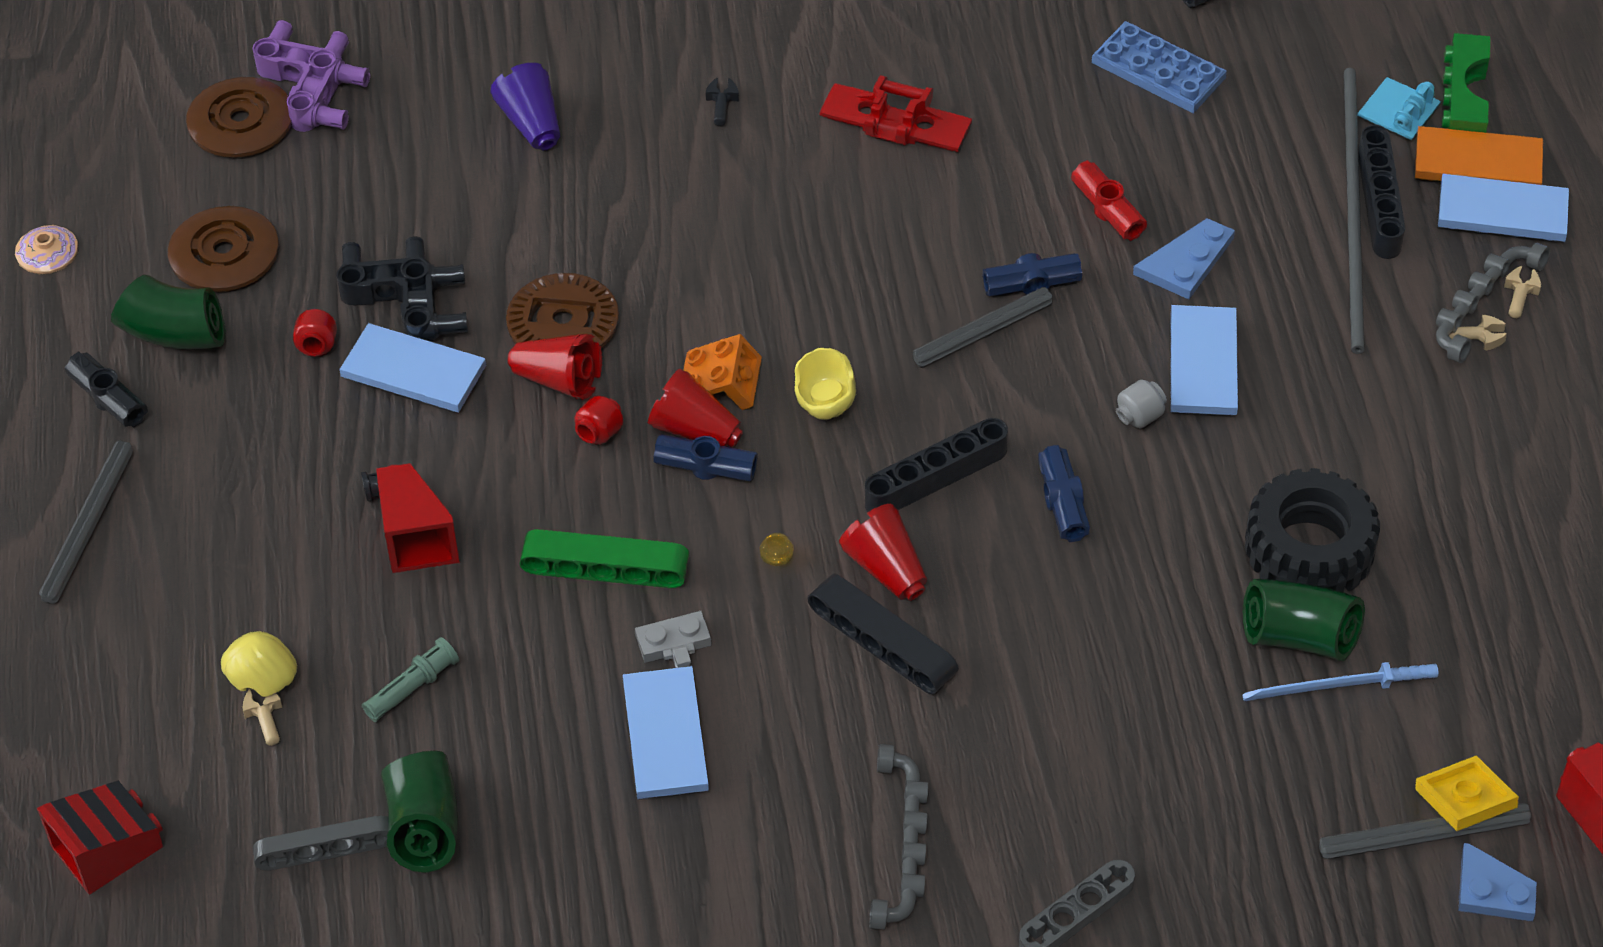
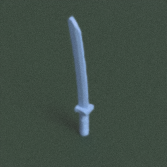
[1242,662,1438,701]

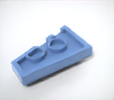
[1133,218,1235,299]

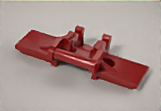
[820,75,972,152]

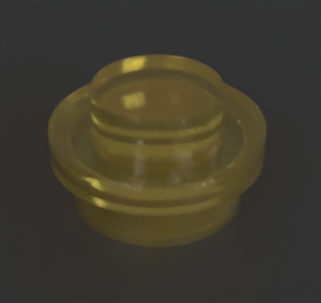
[760,533,794,566]

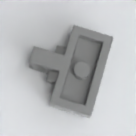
[635,611,711,668]

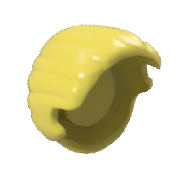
[794,348,856,420]
[221,631,297,697]

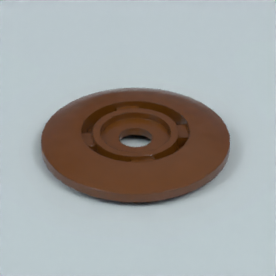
[186,77,292,157]
[168,206,279,292]
[506,273,619,348]

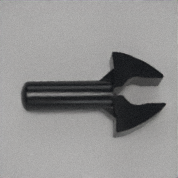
[705,78,739,126]

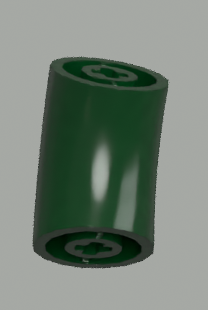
[111,275,225,349]
[1243,579,1365,661]
[381,750,458,873]

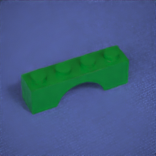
[1441,33,1490,133]

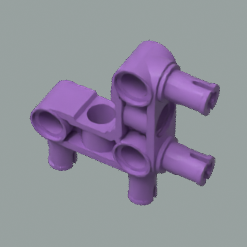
[252,20,370,132]

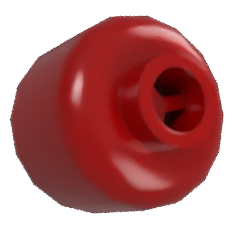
[293,309,337,357]
[574,396,623,445]

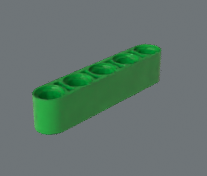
[519,529,690,588]

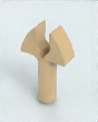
[1504,266,1541,318]
[1449,315,1507,350]
[242,689,282,746]

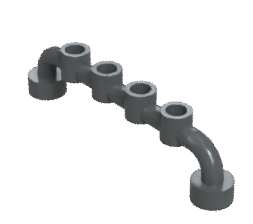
[1436,243,1550,363]
[869,744,928,930]

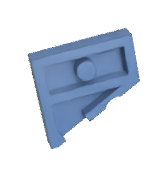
[1458,843,1537,921]

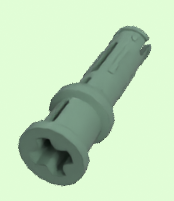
[362,637,459,722]

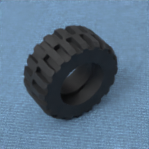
[1245,468,1380,592]

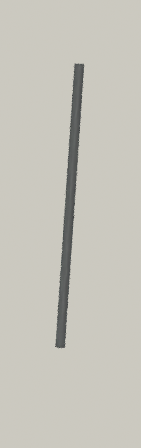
[1344,68,1364,354]

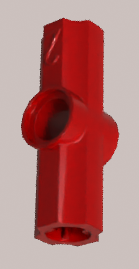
[1071,160,1147,241]

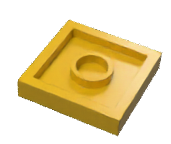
[1415,755,1519,831]

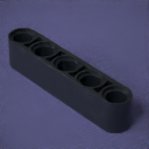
[1358,125,1405,259]
[865,418,1008,512]
[807,574,959,695]

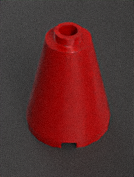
[508,334,602,399]
[648,369,743,448]
[839,503,927,601]

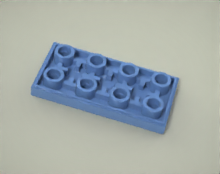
[1092,21,1227,114]

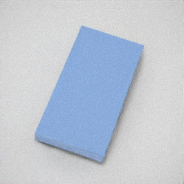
[1438,174,1569,242]
[1171,305,1238,415]
[340,323,486,413]
[623,666,709,799]

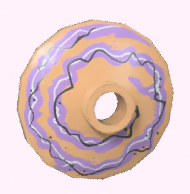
[15,225,78,274]

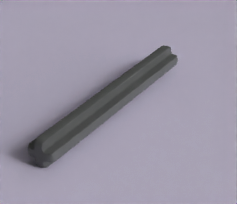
[913,287,1052,367]

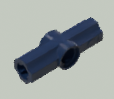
[982,253,1082,296]
[654,434,758,481]
[1038,445,1090,542]

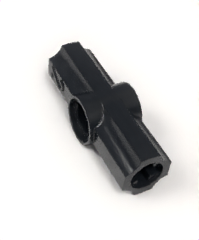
[65,351,148,428]

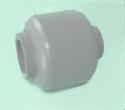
[1116,379,1167,429]

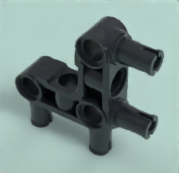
[336,236,468,342]

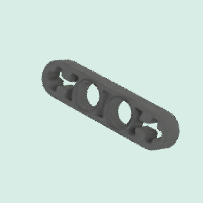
[253,816,389,870]
[1019,860,1135,947]

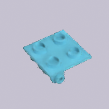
[1357,77,1441,140]

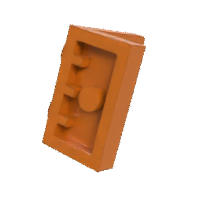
[683,334,762,410]

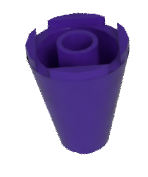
[490,63,560,150]

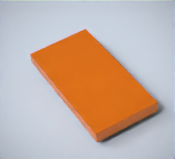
[1414,126,1543,185]

